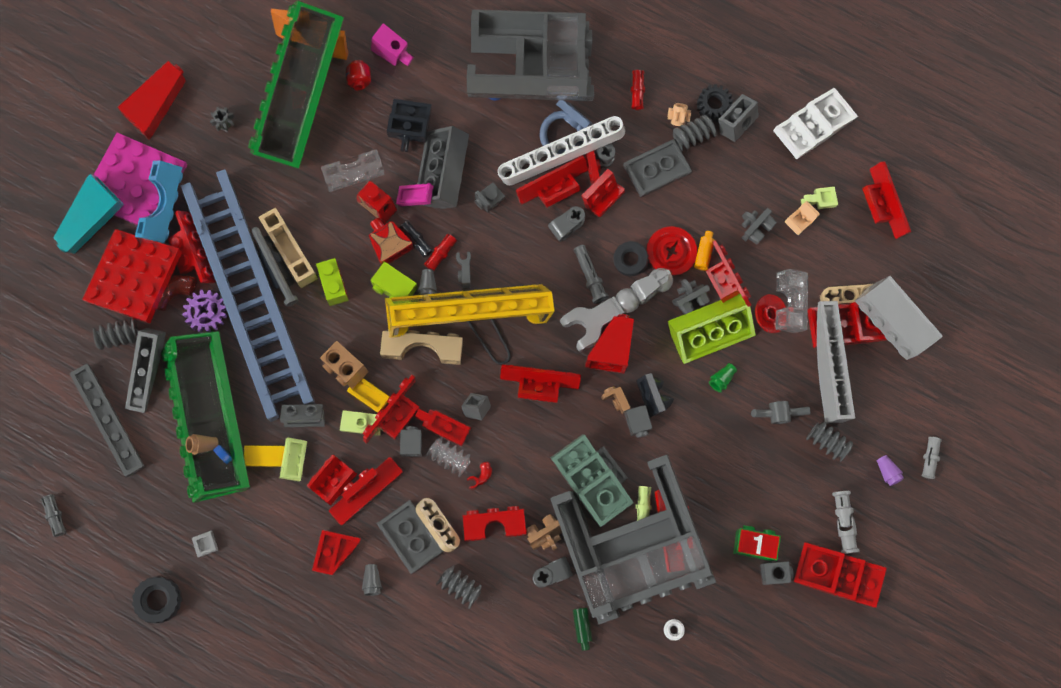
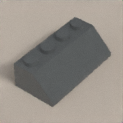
[417,126,469,209]

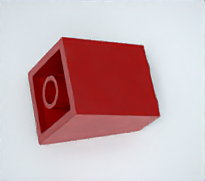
[585,314,634,373]

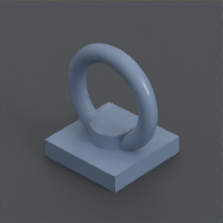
[540,100,594,154]

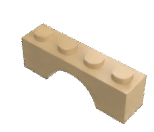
[258,207,318,288]
[380,330,463,365]

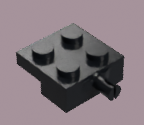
[387,99,432,152]

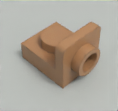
[601,386,631,414]

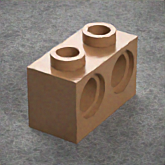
[320,341,369,389]

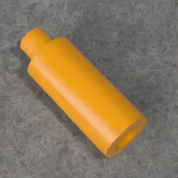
[694,231,714,271]

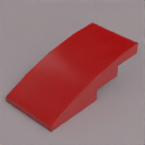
[807,302,887,348]
[794,542,887,608]

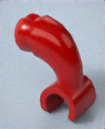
[467,462,492,490]

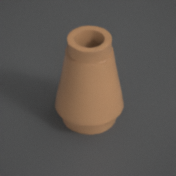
[186,434,218,455]

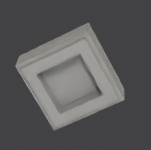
[192,531,219,558]

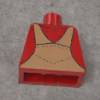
[357,181,397,224]
[369,218,414,265]

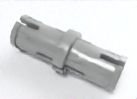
[922,437,942,479]

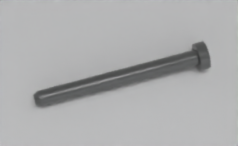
[252,227,299,307]

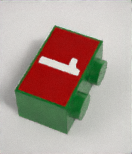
[733,525,781,561]

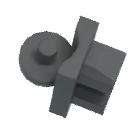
[742,208,777,244]
[672,279,710,314]

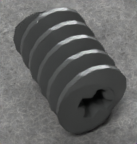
[673,115,717,151]
[93,318,139,350]
[806,421,853,462]
[436,565,482,609]

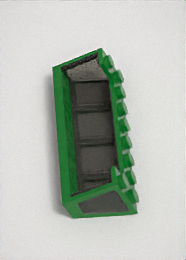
[248,1,344,168]

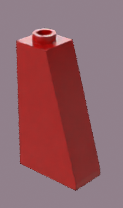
[117,61,186,139]

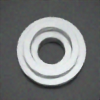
[664,619,685,640]

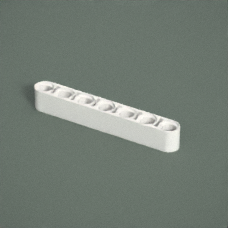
[498,116,625,186]

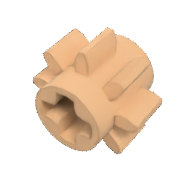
[667,103,691,126]

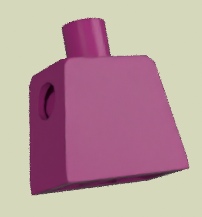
[371,23,414,66]

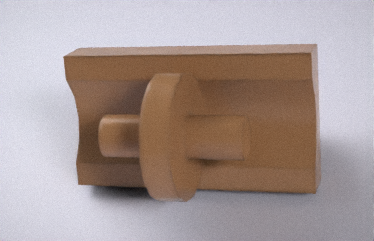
[526,514,562,551]

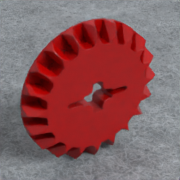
[647,226,697,276]

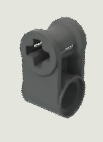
[593,133,615,167]
[548,206,585,242]
[532,556,573,588]

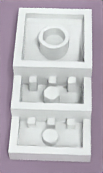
[773,88,858,159]

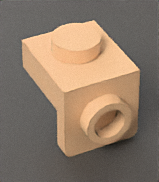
[785,201,820,235]

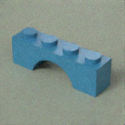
[135,160,183,243]

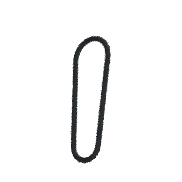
[467,319,511,365]

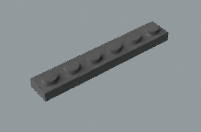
[69,364,145,478]

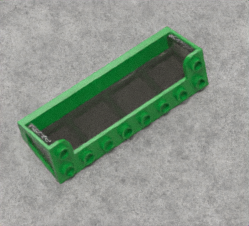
[161,331,250,503]

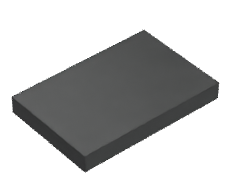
[623,139,692,197]
[376,500,444,574]

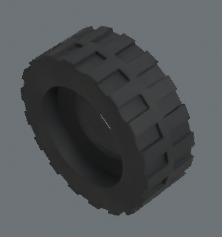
[132,577,182,623]

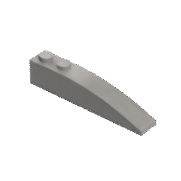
[817,301,855,423]

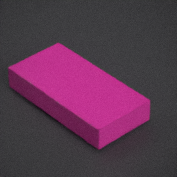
[396,183,434,206]

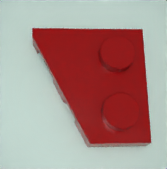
[312,530,361,575]

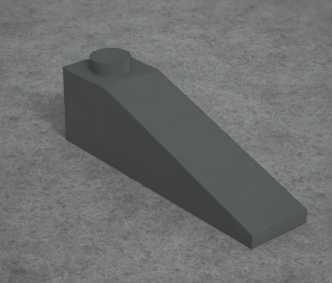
[125,328,166,413]

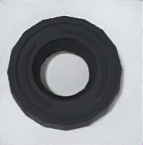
[613,241,649,277]

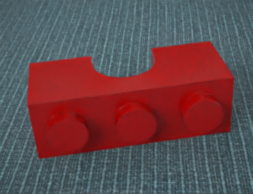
[462,506,526,541]

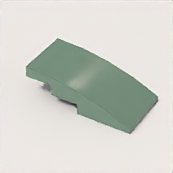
[550,434,633,527]

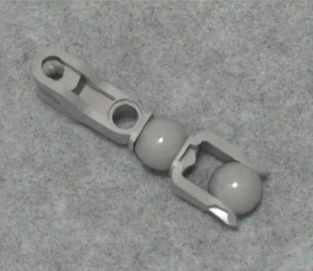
[560,268,673,352]

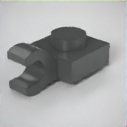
[456,252,471,288]

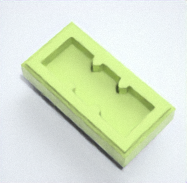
[340,410,381,436]
[280,437,307,482]

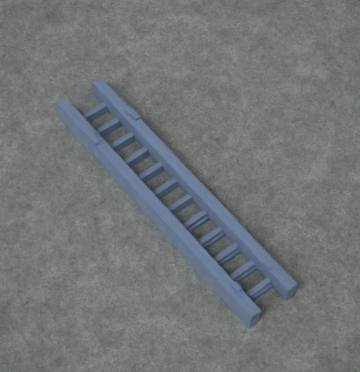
[181,169,316,422]

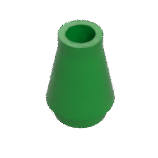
[709,363,737,392]

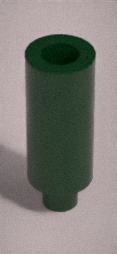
[573,608,592,651]

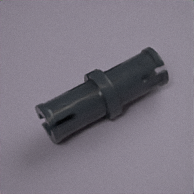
[399,221,433,258]

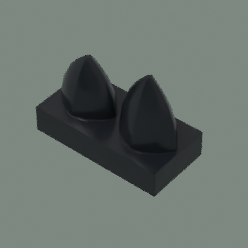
[636,373,674,418]

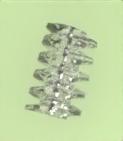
[426,436,471,478]

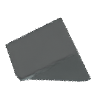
[461,393,491,420]

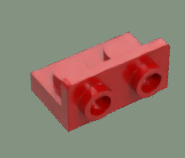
[581,169,625,217]

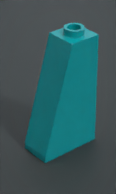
[53,174,124,254]

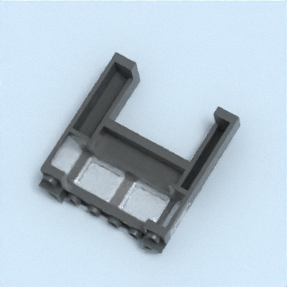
[467,10,594,101]
[550,455,716,624]

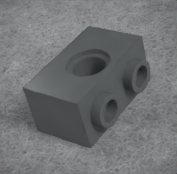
[718,94,759,142]

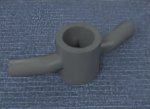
[751,401,810,424]

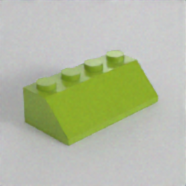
[668,294,756,364]

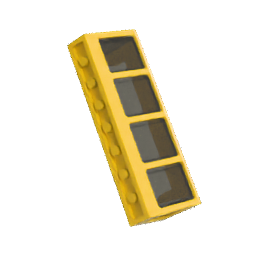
[385,284,554,338]

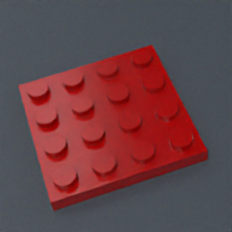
[82,229,183,323]

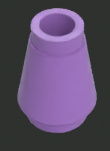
[877,455,904,486]

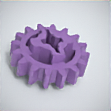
[183,290,227,333]

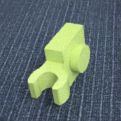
[801,187,838,209]

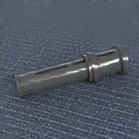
[574,245,609,304]

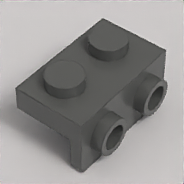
[280,404,325,427]

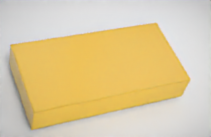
[347,378,390,413]
[244,446,285,467]

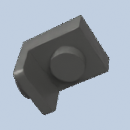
[474,182,505,213]

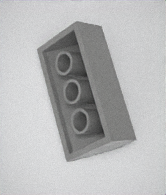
[855,276,942,360]

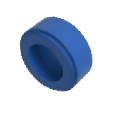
[213,445,233,464]

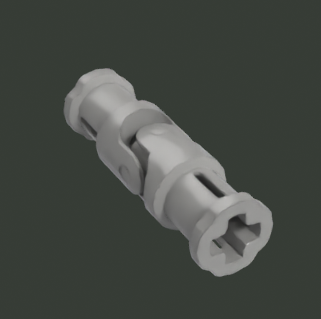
[832,491,860,554]

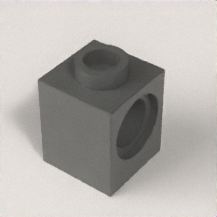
[624,405,652,438]
[400,426,422,457]
[760,562,793,585]

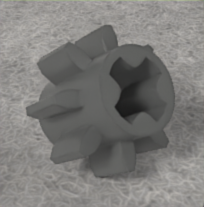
[210,107,234,131]

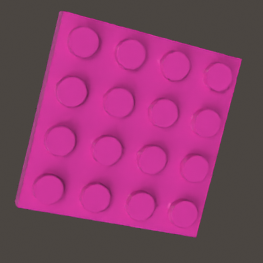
[94,133,187,225]

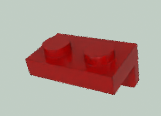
[307,455,357,506]

